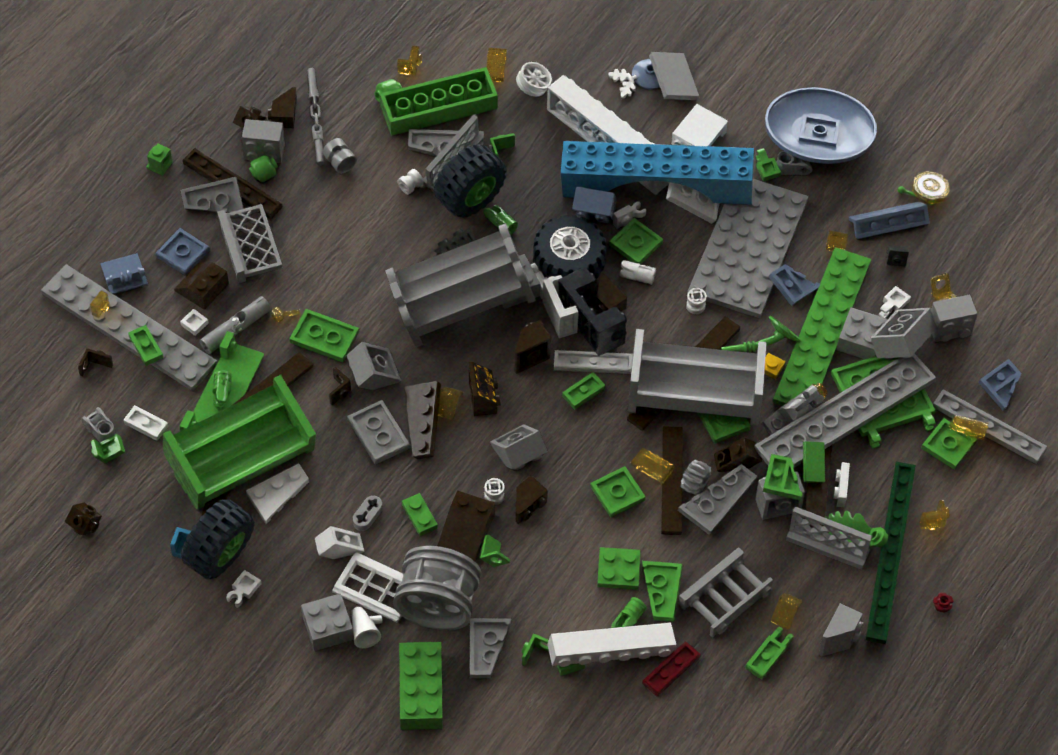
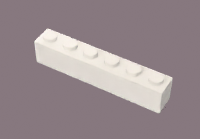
[547,623,676,667]

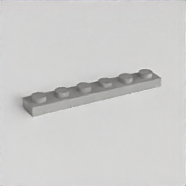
[933,389,1047,464]

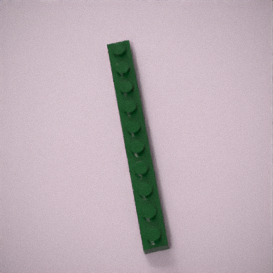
[865,461,916,644]

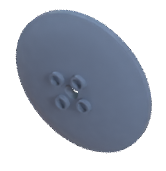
[765,87,877,164]

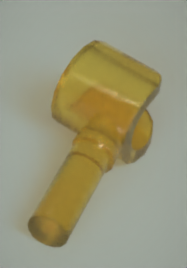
[271,306,300,322]

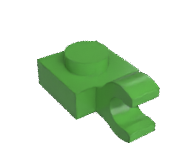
[756,148,781,181]

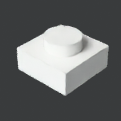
[180,309,208,336]

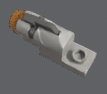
[762,383,828,435]

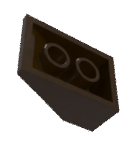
[437,490,495,561]

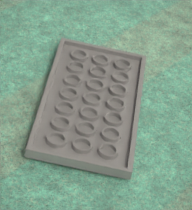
[687,179,808,318]

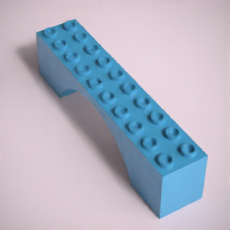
[561,141,754,205]

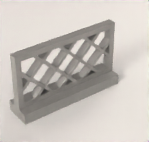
[423,114,484,192]
[217,204,283,283]
[786,507,872,570]

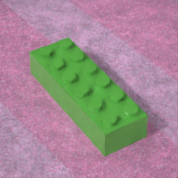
[380,67,498,136]

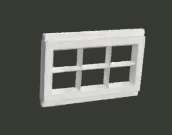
[332,552,403,623]

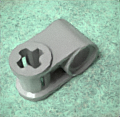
[776,151,813,175]
[81,407,116,442]

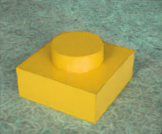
[764,353,785,380]

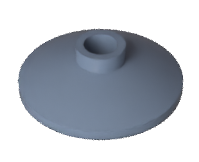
[632,59,660,90]

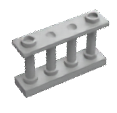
[678,547,773,638]

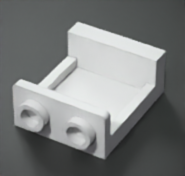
[671,104,728,146]
[543,275,578,338]

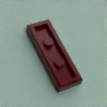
[642,641,700,697]

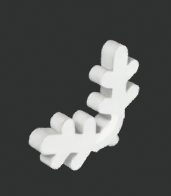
[608,69,637,99]

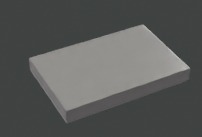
[649,52,699,100]
[347,400,410,465]

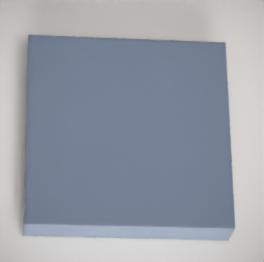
[155,228,210,276]

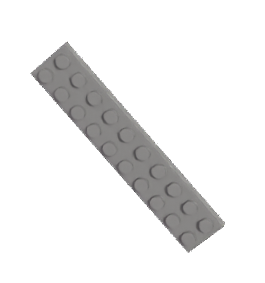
[41,264,217,391]
[754,353,936,468]

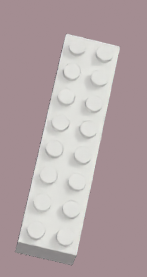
[547,75,669,195]

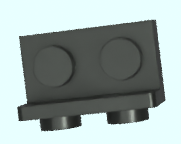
[434,228,477,254]

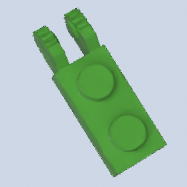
[745,626,794,680]

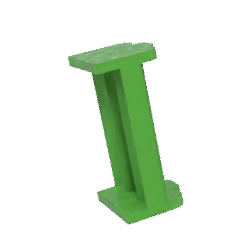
[163,375,316,510]

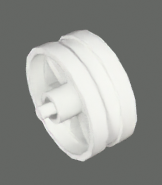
[516,62,552,97]

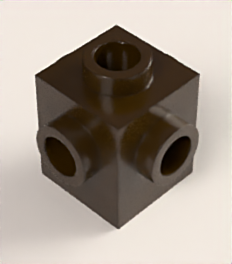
[232,106,266,132]
[65,502,102,535]

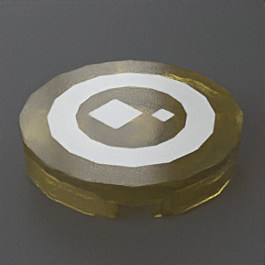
[912,171,950,204]

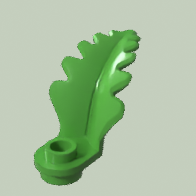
[825,511,888,547]

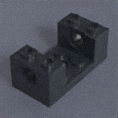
[558,267,627,356]

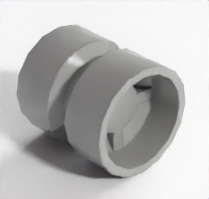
[322,138,357,174]

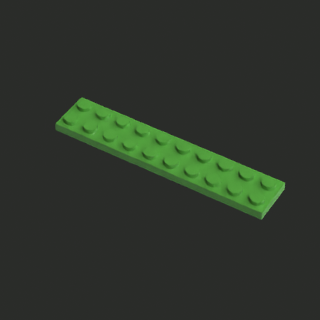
[773,247,871,411]

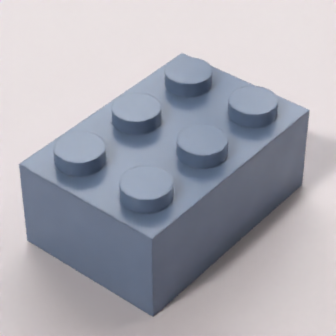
[572,187,617,223]

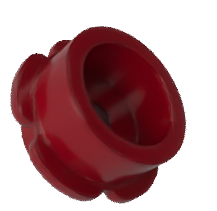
[933,593,954,612]

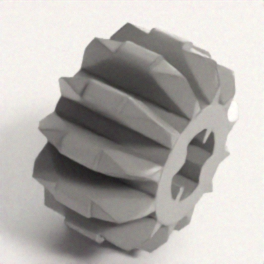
[681,460,711,495]

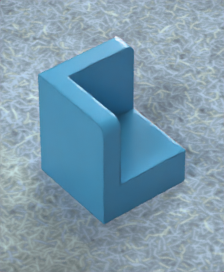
[170,527,191,558]

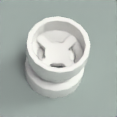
[397,169,424,195]
[686,288,707,314]
[484,478,505,505]

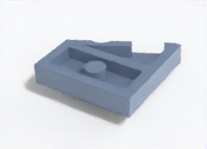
[769,264,820,306]
[978,359,1022,411]

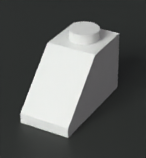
[315,526,364,559]

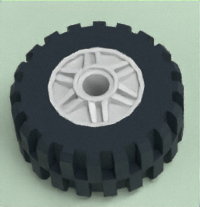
[533,215,607,279]

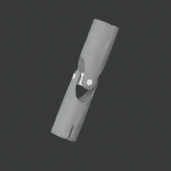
[199,296,271,354]

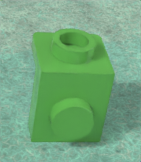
[91,434,125,464]

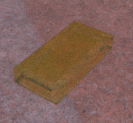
[487,48,507,82]
[631,447,675,483]

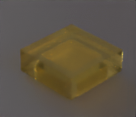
[826,230,848,251]

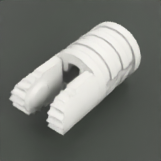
[619,260,656,285]

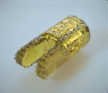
[950,415,989,440]

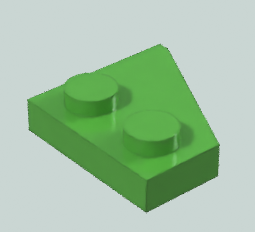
[763,454,802,500]

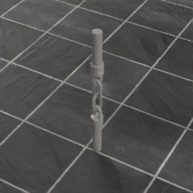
[308,68,324,166]

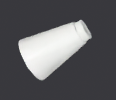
[352,607,382,648]

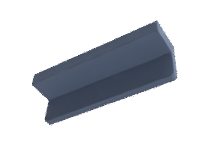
[849,202,930,239]

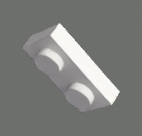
[123,405,168,441]
[834,462,850,508]

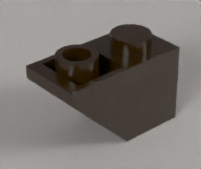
[714,437,762,472]
[516,475,548,524]

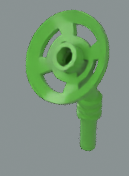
[721,315,801,353]

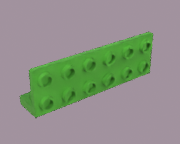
[179,331,264,431]

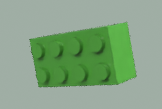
[399,642,443,730]

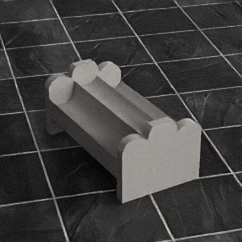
[385,223,536,347]
[628,329,766,426]

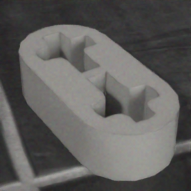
[353,496,382,531]

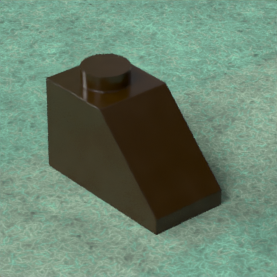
[268,87,297,128]
[596,272,627,314]

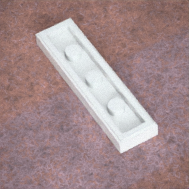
[554,350,633,374]

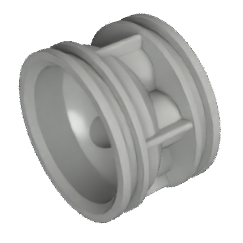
[393,546,481,630]

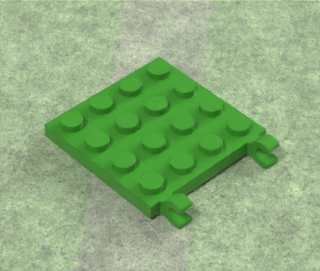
[831,356,936,449]

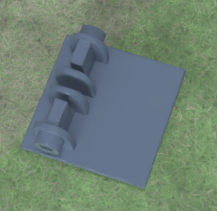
[100,253,148,294]

